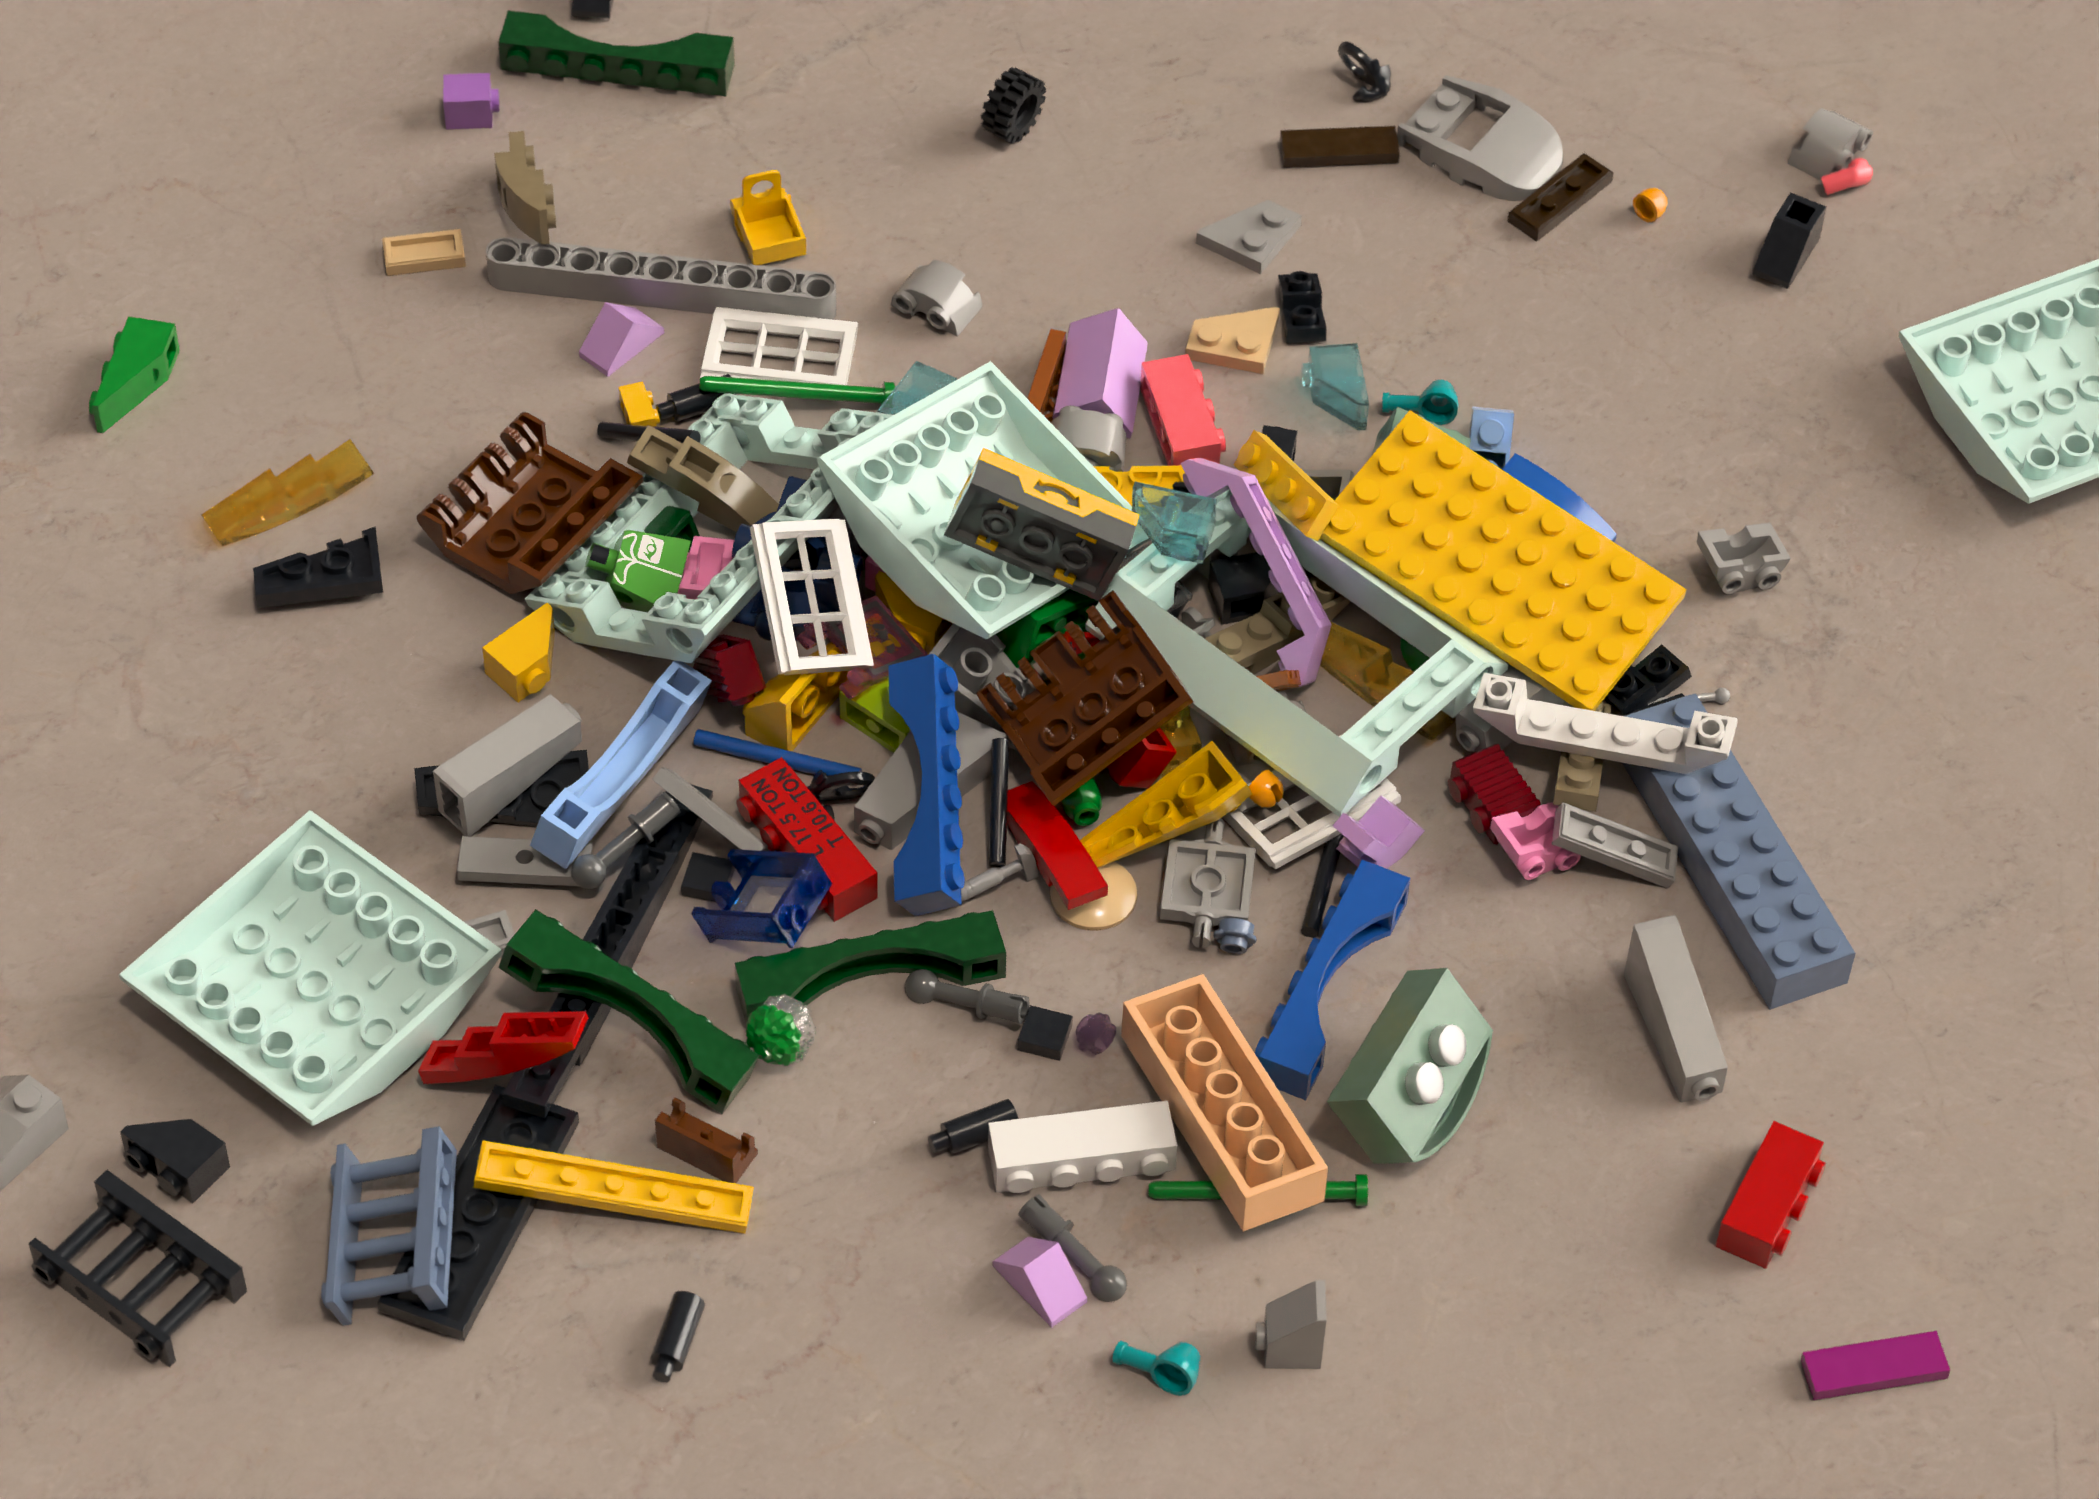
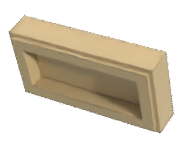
[382,229,466,276]

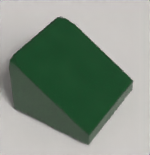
[644,506,700,552]

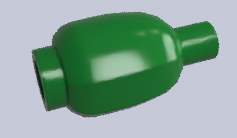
[1060,777,1102,826]

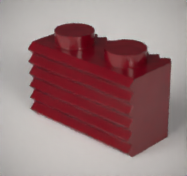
[693,634,766,706]
[1448,744,1541,845]

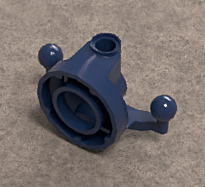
[732,476,864,641]

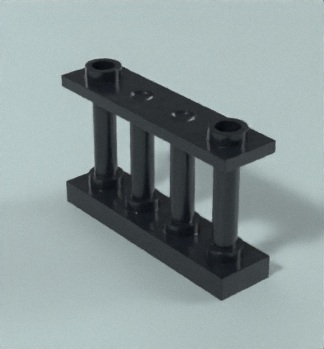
[28,1170,247,1367]

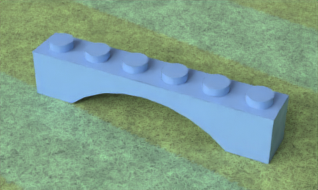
[530,660,712,869]

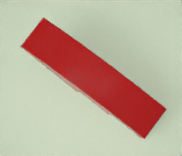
[1007,781,1108,910]
[418,1011,588,1084]

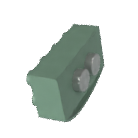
[1327,968,1493,1164]

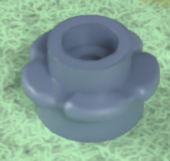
[1213,918,1257,954]

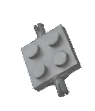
[1160,819,1256,948]

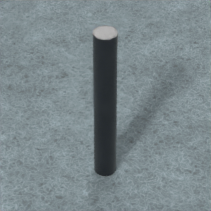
[597,422,701,443]
[989,738,1009,867]
[1301,834,1344,938]

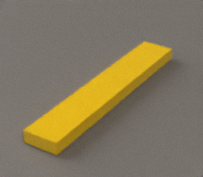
[473,1140,754,1234]

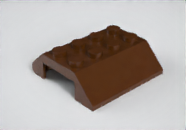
[416,412,644,594]
[976,590,1194,806]

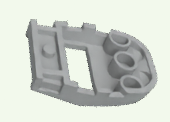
[1397,75,1563,201]

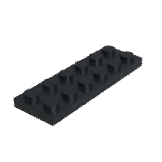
[378,1084,579,1341]

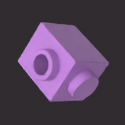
[443,73,500,130]

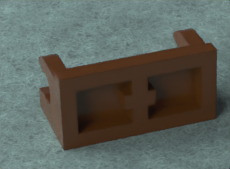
[655,1098,758,1184]

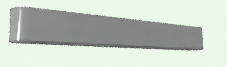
[486,237,837,320]

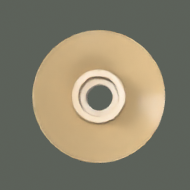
[1050,862,1137,931]

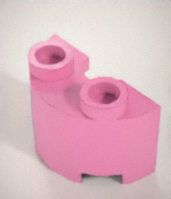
[678,536,734,600]
[1490,802,1581,880]

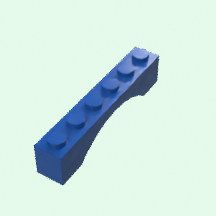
[888,654,965,916]
[1254,860,1410,1100]

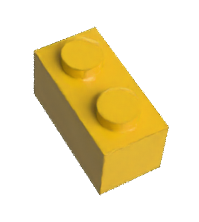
[618,381,660,427]

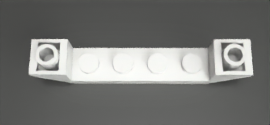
[1473,673,1738,774]

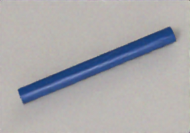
[694,729,862,776]

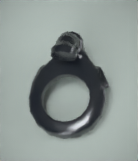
[1338,41,1392,102]
[807,770,875,819]

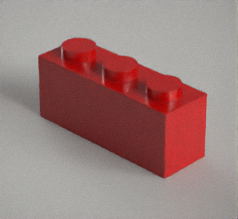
[1715,1121,1826,1269]

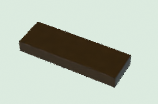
[1280,126,1400,168]
[1507,153,1614,242]

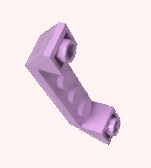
[1180,458,1332,688]

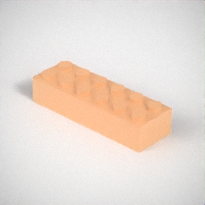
[1121,974,1328,1232]

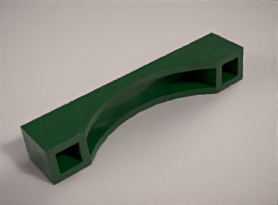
[498,10,735,96]
[498,909,760,1114]
[735,910,1006,1027]

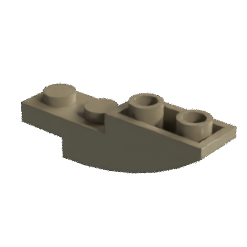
[494,131,556,244]
[627,425,779,532]
[1204,576,1350,674]
[1553,702,1612,812]

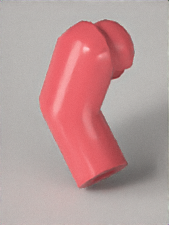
[1820,158,1873,195]

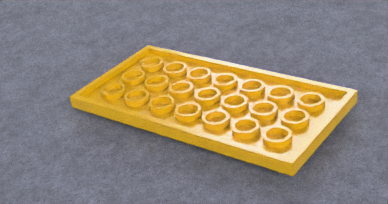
[1320,410,1687,711]

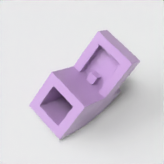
[1333,795,1425,869]

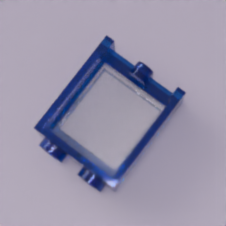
[691,849,832,948]

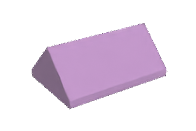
[1052,308,1148,438]

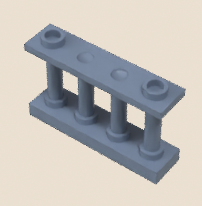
[321,1126,457,1326]

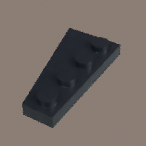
[414,749,589,827]

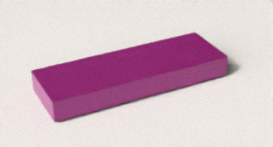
[1801,1331,1950,1400]

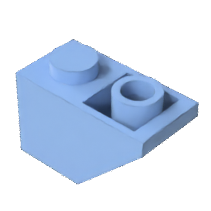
[1469,407,1514,469]

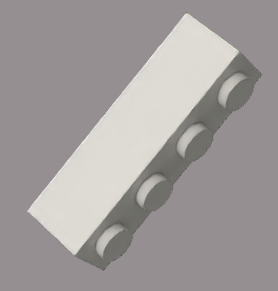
[988,1100,1177,1193]

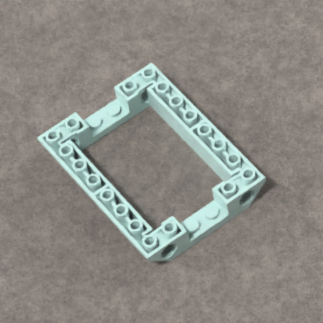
[525,393,893,663]
[1085,489,1508,817]

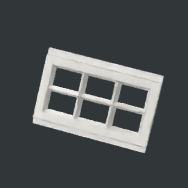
[700,307,858,385]
[750,519,874,675]
[1222,735,1401,869]

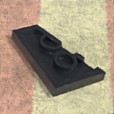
[253,527,383,608]

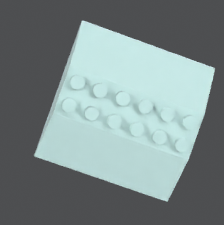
[1898,259,2099,504]
[817,361,1157,640]
[119,810,502,1126]

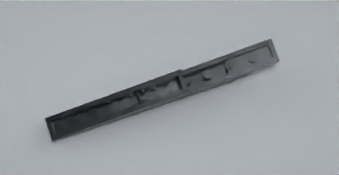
[503,784,713,1118]

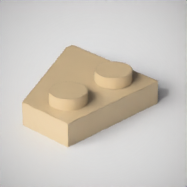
[1185,307,1280,374]

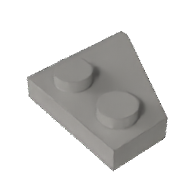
[1196,200,1302,274]

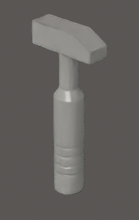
[948,843,1040,909]

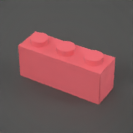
[1140,354,1226,466]

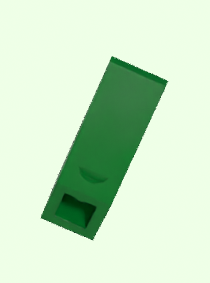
[89,316,180,433]

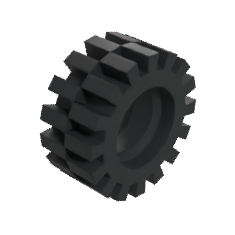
[981,67,1046,144]

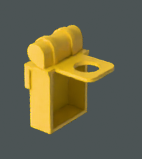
[730,170,806,265]

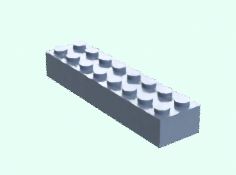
[1622,693,1856,1010]

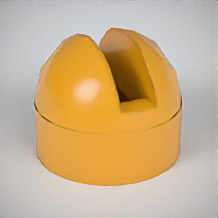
[1633,188,1667,222]
[1248,769,1284,808]

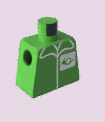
[585,530,691,612]

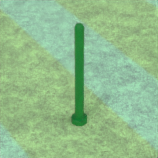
[699,376,895,411]
[1148,1174,1368,1206]

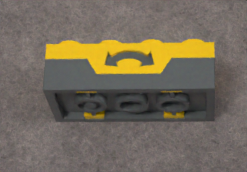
[944,448,1140,601]

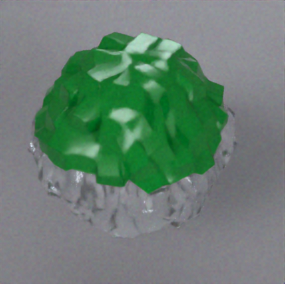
[745,994,816,1066]

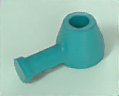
[1382,379,1459,425]
[1112,1341,1201,1396]

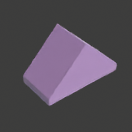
[579,302,664,377]
[993,1236,1087,1328]

